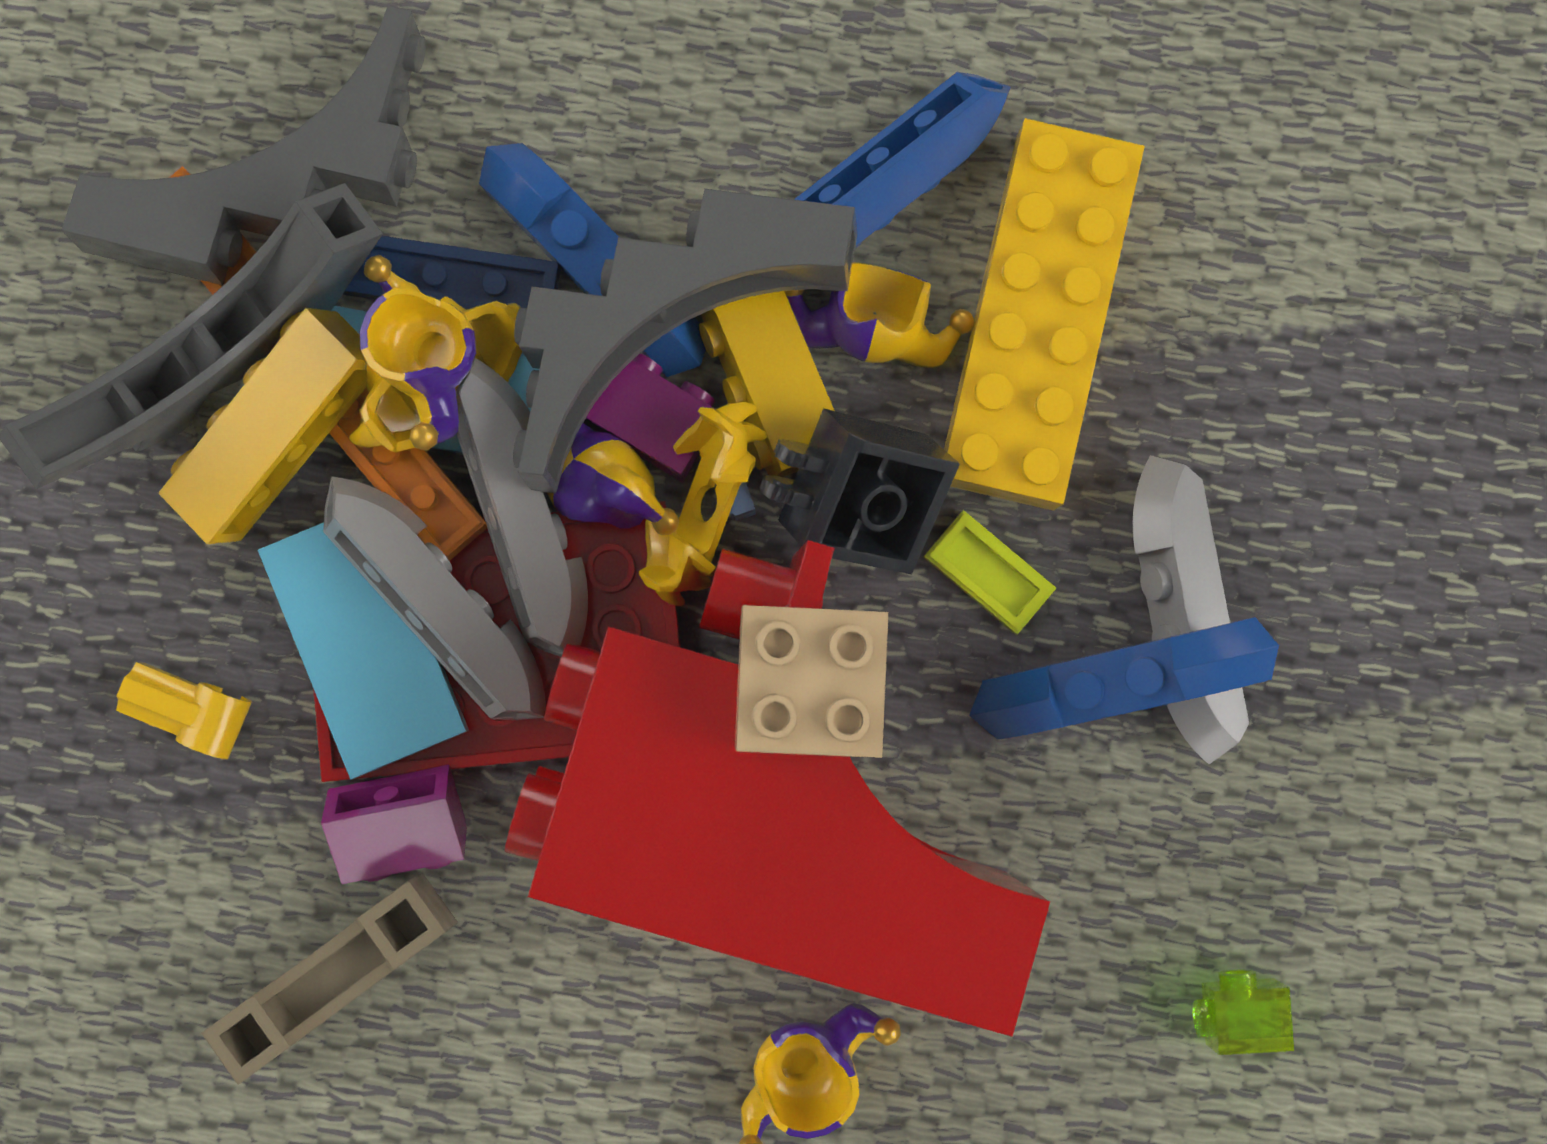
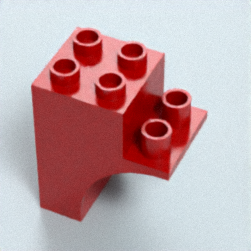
[505,540,1050,1037]

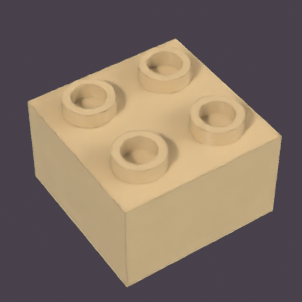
[735,605,888,758]

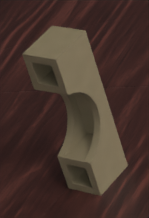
[201,873,458,1085]

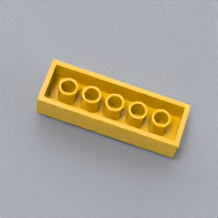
[944,118,1145,511]

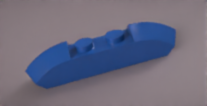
[794,72,1011,249]
[479,143,706,377]
[969,617,1279,740]

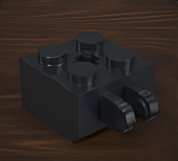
[760,408,960,575]

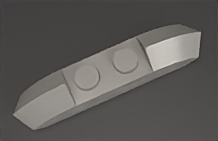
[456,358,588,657]
[1133,455,1249,764]
[323,477,546,720]

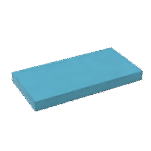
[258,522,469,780]

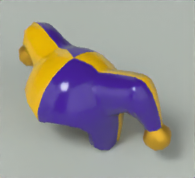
[360,255,476,451]
[784,262,974,368]
[547,423,679,535]
[739,1003,901,1144]

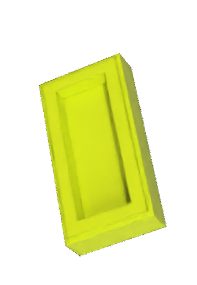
[923,510,1056,635]

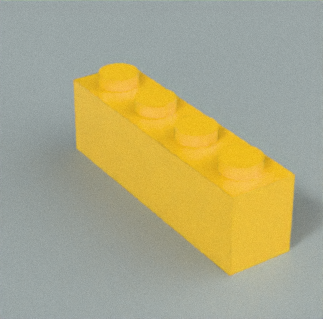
[686,244,835,477]
[158,308,367,544]

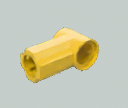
[116,662,252,759]

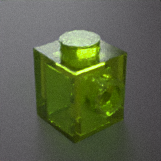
[1193,969,1294,1055]

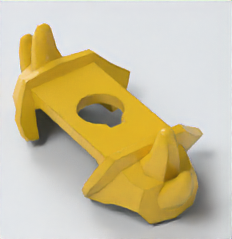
[349,296,522,453]
[639,402,767,606]

